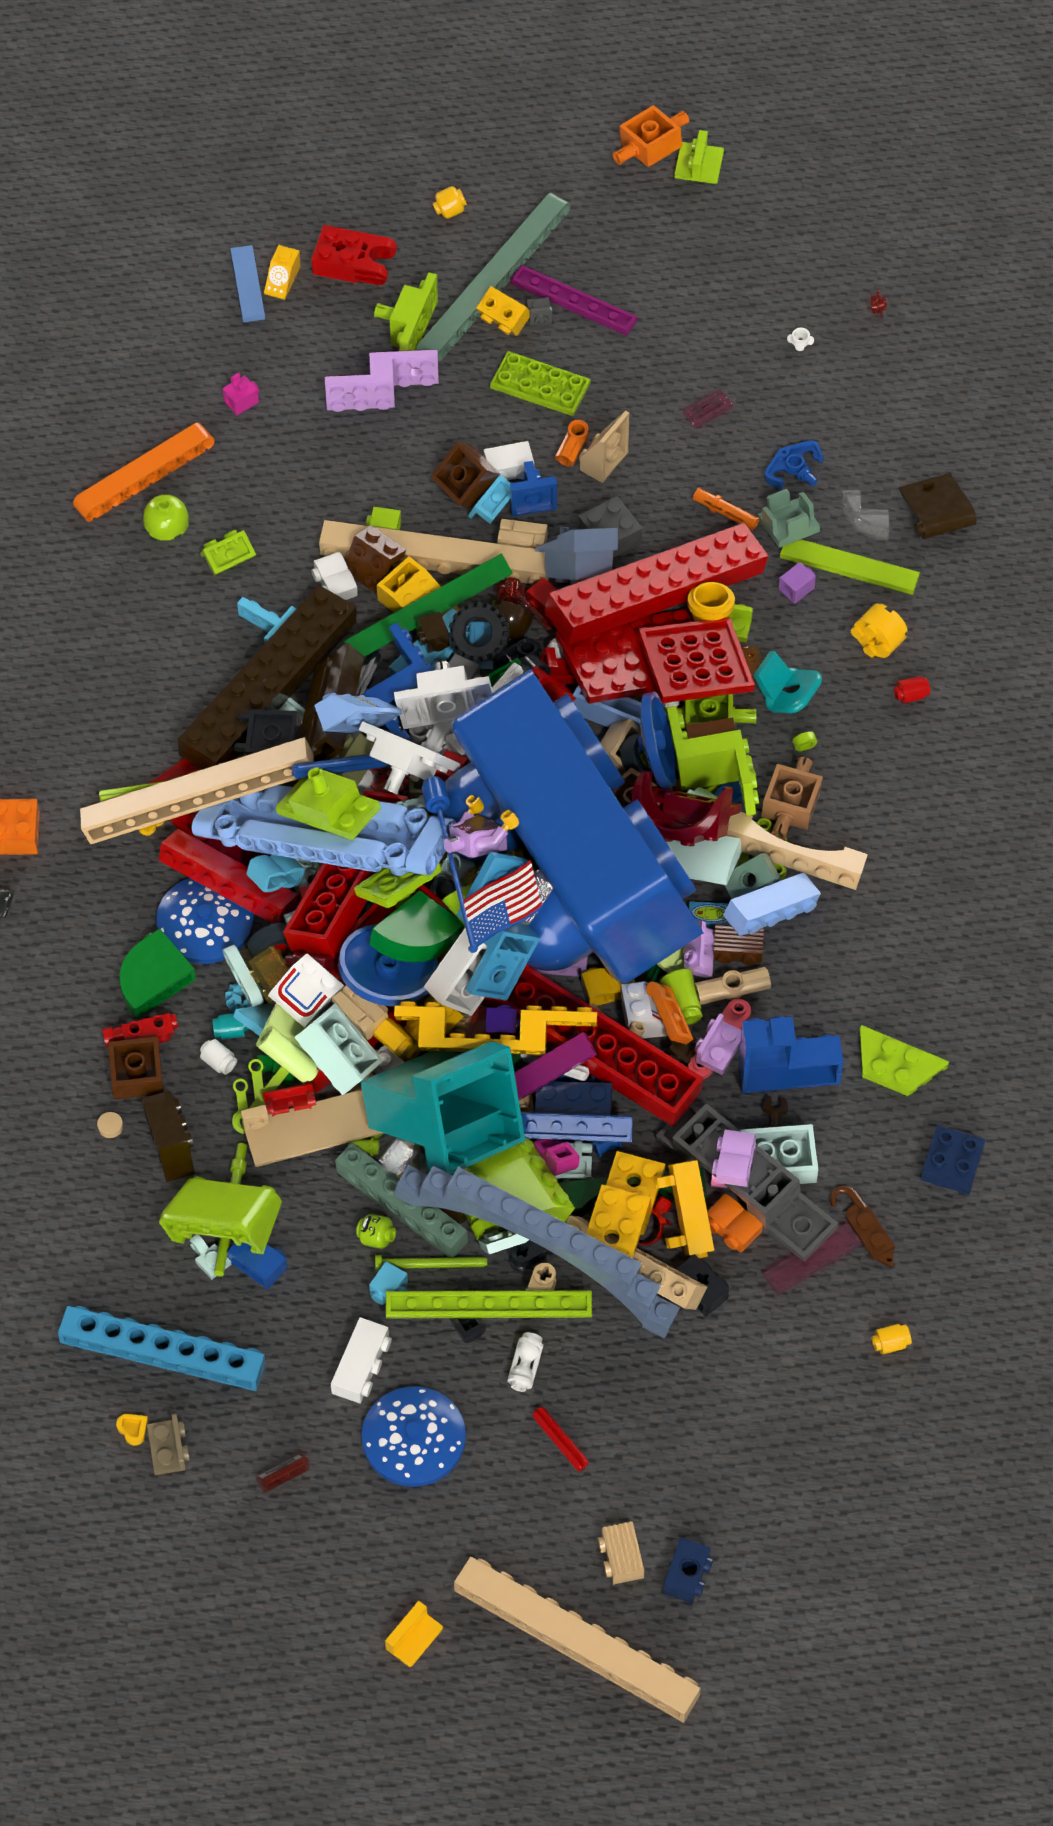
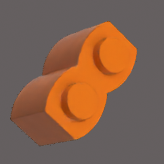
[707,1194,763,1253]

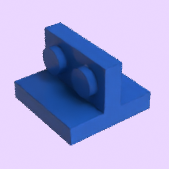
[510,461,557,517]

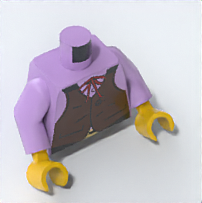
[444,795,519,858]

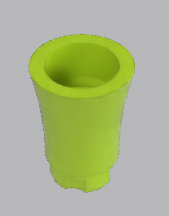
[660,969,703,1025]

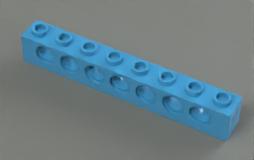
[58,1306,266,1391]

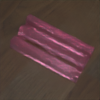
[683,389,733,429]

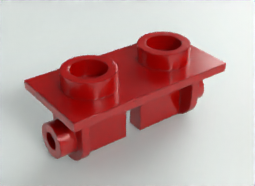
[263,1083,316,1117]

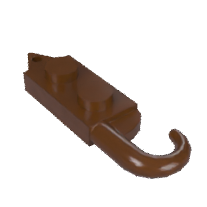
[830,1185,895,1268]

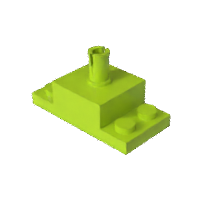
[374,272,438,352]
[275,767,381,841]

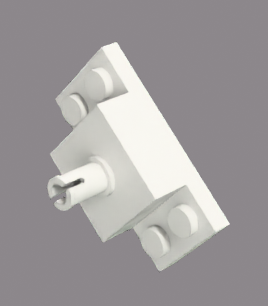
[394,661,493,729]
[359,721,461,794]

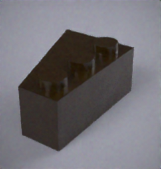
[142,1091,195,1182]

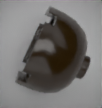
[486,600,534,642]

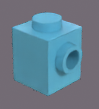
[369,1262,408,1305]

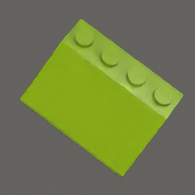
[465,1138,575,1222]

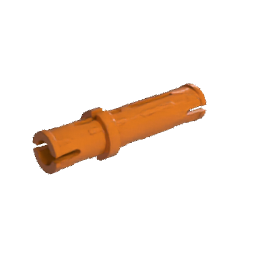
[692,487,760,531]

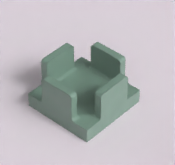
[758,489,820,548]

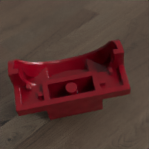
[631,770,741,846]

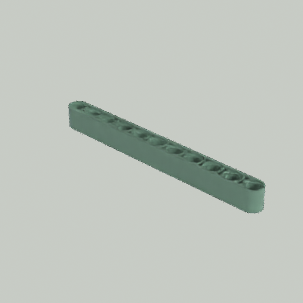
[415,193,570,361]

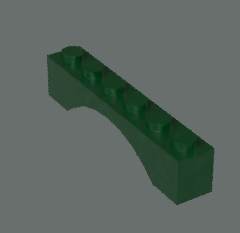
[558,1167,707,1217]

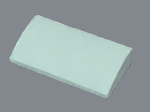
[666,836,742,885]

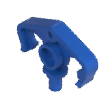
[765,440,823,490]

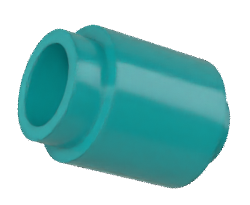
[212,1013,249,1040]

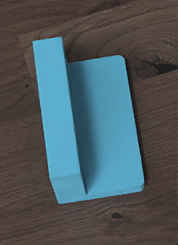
[468,475,510,524]

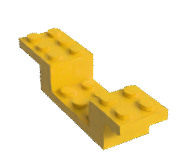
[394,1002,597,1055]

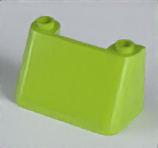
[159,1177,282,1254]

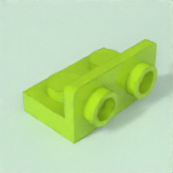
[200,530,256,576]

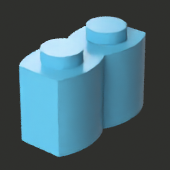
[246,855,305,892]

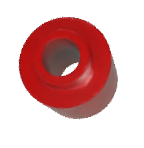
[894,676,930,704]

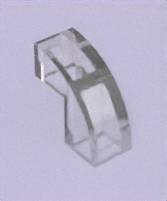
[841,490,889,541]

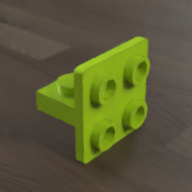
[674,130,724,184]

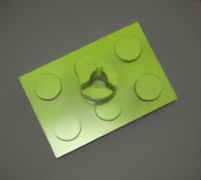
[354,863,442,908]

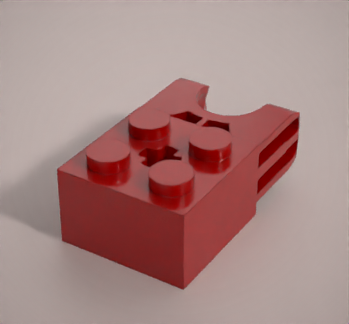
[312,225,397,285]

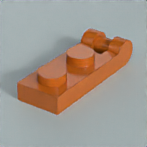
[646,981,693,1045]

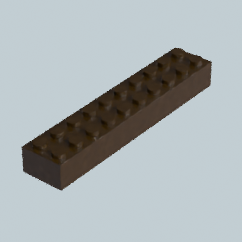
[178,585,357,770]

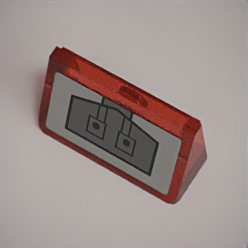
[256,1454,309,1493]

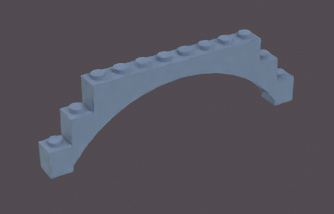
[394,1165,680,1338]

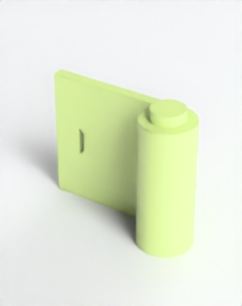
[256,1003,318,1082]

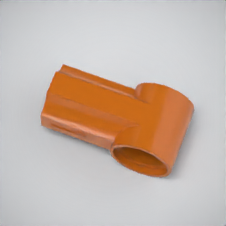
[555,420,588,467]

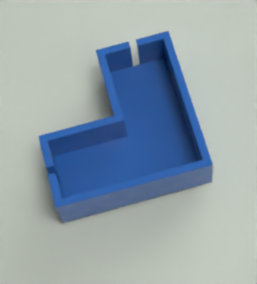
[738,1016,843,1094]

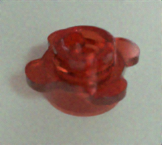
[871,290,887,317]

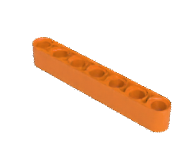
[73,423,215,522]

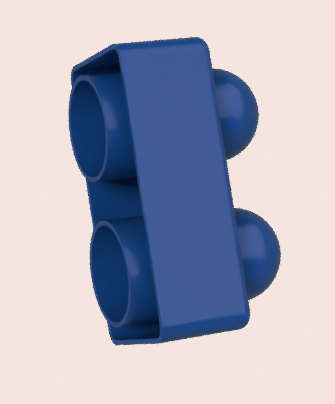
[432,668,704,983]

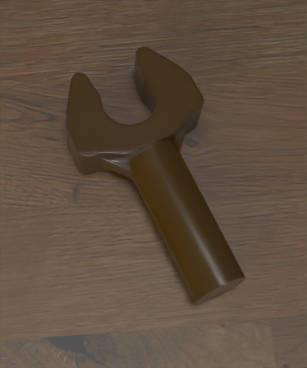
[763,1096,788,1128]

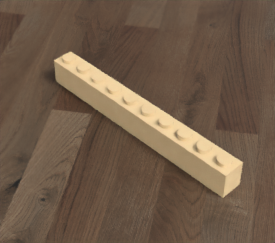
[319,520,549,586]
[80,737,314,844]
[454,1557,701,1723]

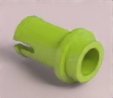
[348,1137,380,1157]

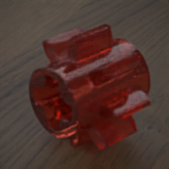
[498,578,526,605]

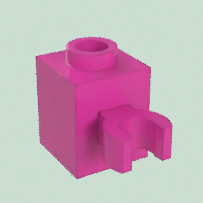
[222,373,259,416]

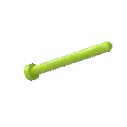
[375,1255,487,1273]

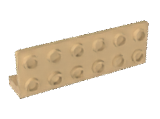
[241,1075,382,1167]

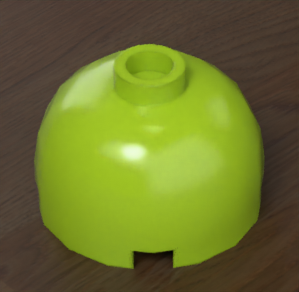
[143,495,189,540]

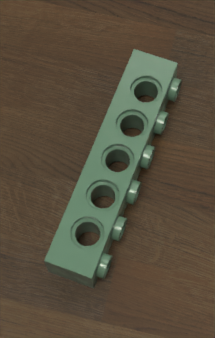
[335,1143,468,1258]

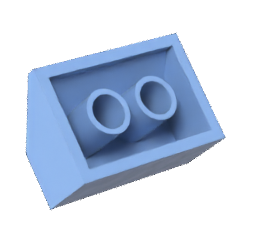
[315,693,403,734]

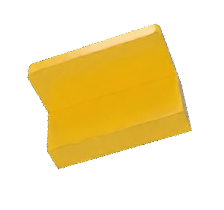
[385,1601,443,1667]

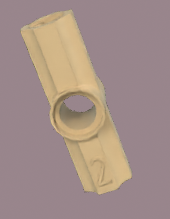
[694,967,771,1005]

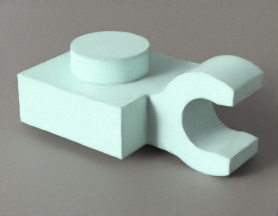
[190,1234,231,1280]

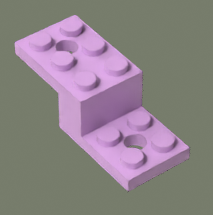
[325,350,439,412]

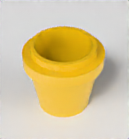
[688,582,735,622]

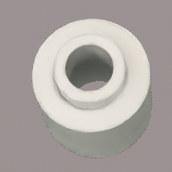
[200,1039,237,1075]

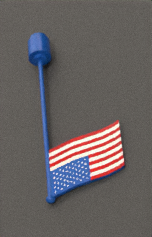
[422,776,543,953]

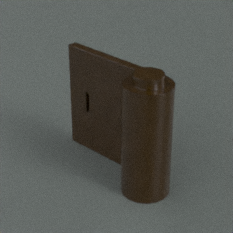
[899,473,977,539]

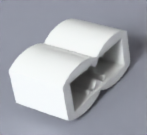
[311,552,358,600]

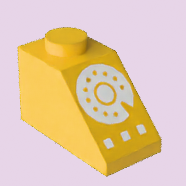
[264,245,301,300]

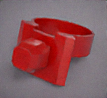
[638,1196,672,1246]

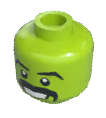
[356,1214,396,1249]

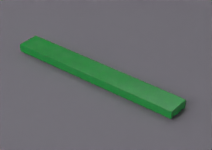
[342,553,513,656]

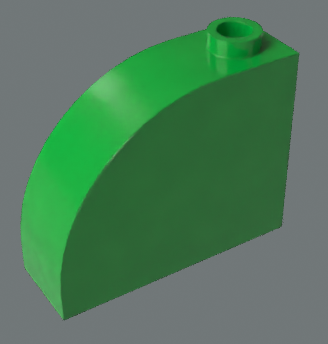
[369,891,464,963]
[120,929,196,1020]

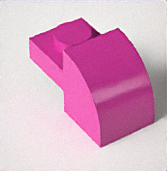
[534,1139,580,1176]

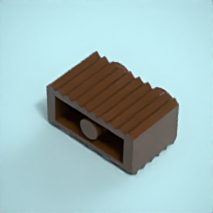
[713,924,764,965]

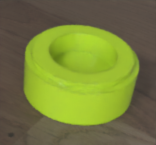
[792,732,817,752]

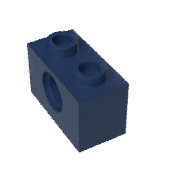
[663,1538,714,1604]

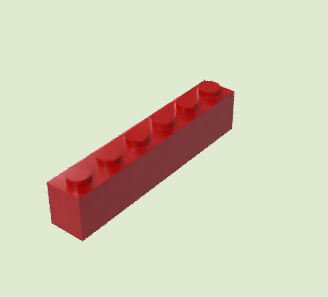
[158,829,298,924]

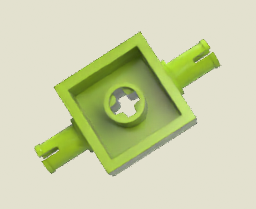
[664,694,756,737]

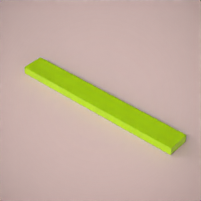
[386,1291,592,1318]

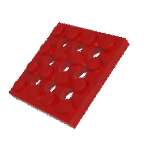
[638,617,755,703]

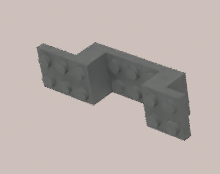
[656,1103,839,1262]

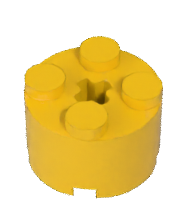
[851,604,907,658]

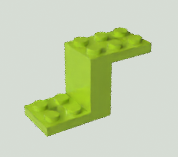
[667,706,759,816]

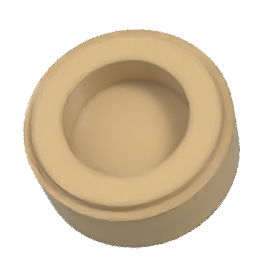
[97,1112,123,1138]

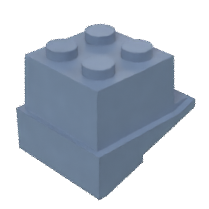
[535,527,618,584]

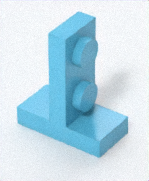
[237,597,296,644]

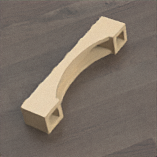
[727,812,868,890]

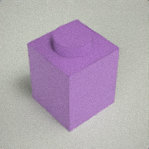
[779,562,816,604]

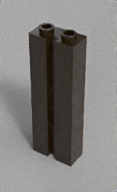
[298,643,365,762]

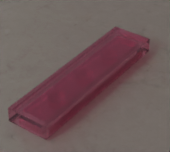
[763,1223,862,1296]

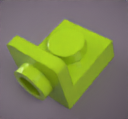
[729,604,753,643]

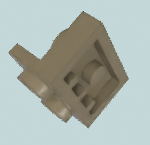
[147,1414,190,1475]

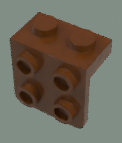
[346,526,406,594]

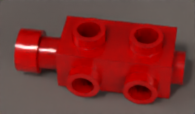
[102,1013,179,1048]

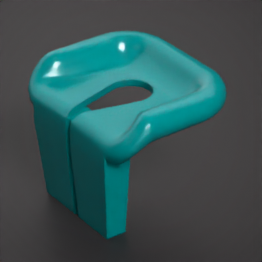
[754,651,822,714]

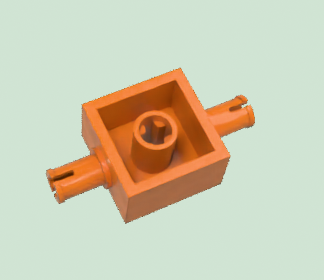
[612,105,689,167]

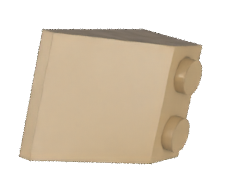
[579,411,629,483]

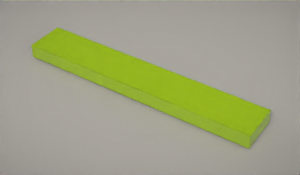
[780,539,920,595]

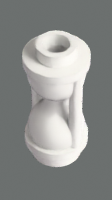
[507,1332,543,1392]

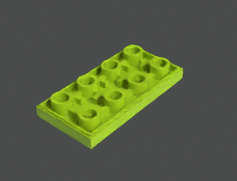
[490,351,591,416]

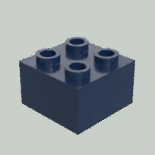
[921,1125,986,1195]

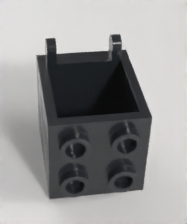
[234,709,302,780]

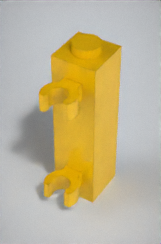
[654,1160,714,1258]

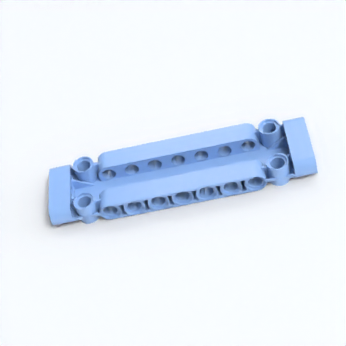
[192,785,456,876]

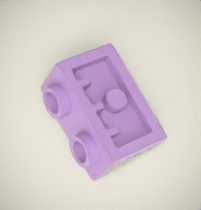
[684,920,715,978]
[694,1013,741,1075]

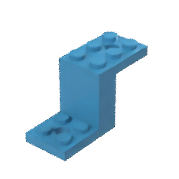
[456,852,540,1000]

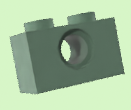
[725,853,781,899]

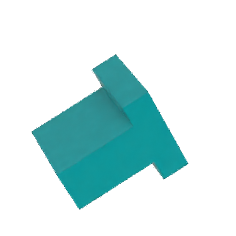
[361,1041,525,1175]

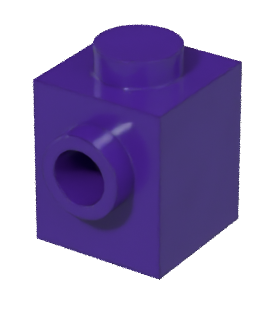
[486,1005,521,1039]

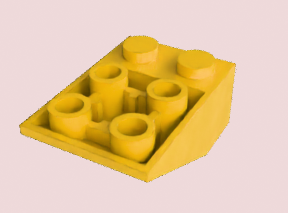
[377,556,460,631]

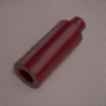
[285,952,334,973]

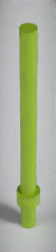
[214,1143,247,1276]

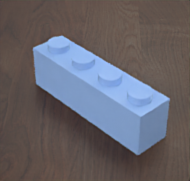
[573,686,668,728]
[723,872,821,936]

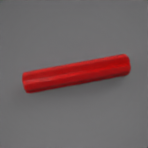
[533,1407,589,1471]

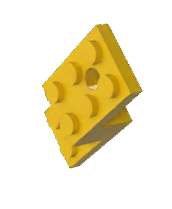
[586,1151,666,1258]

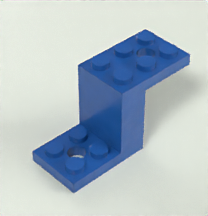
[364,622,434,742]

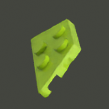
[860,1025,949,1096]

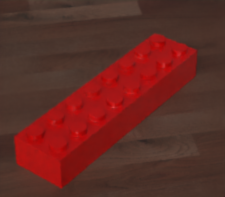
[283,790,409,959]

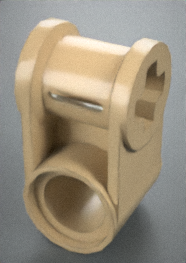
[525,1263,556,1291]

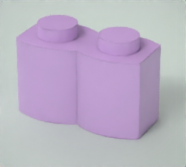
[712,1130,756,1187]

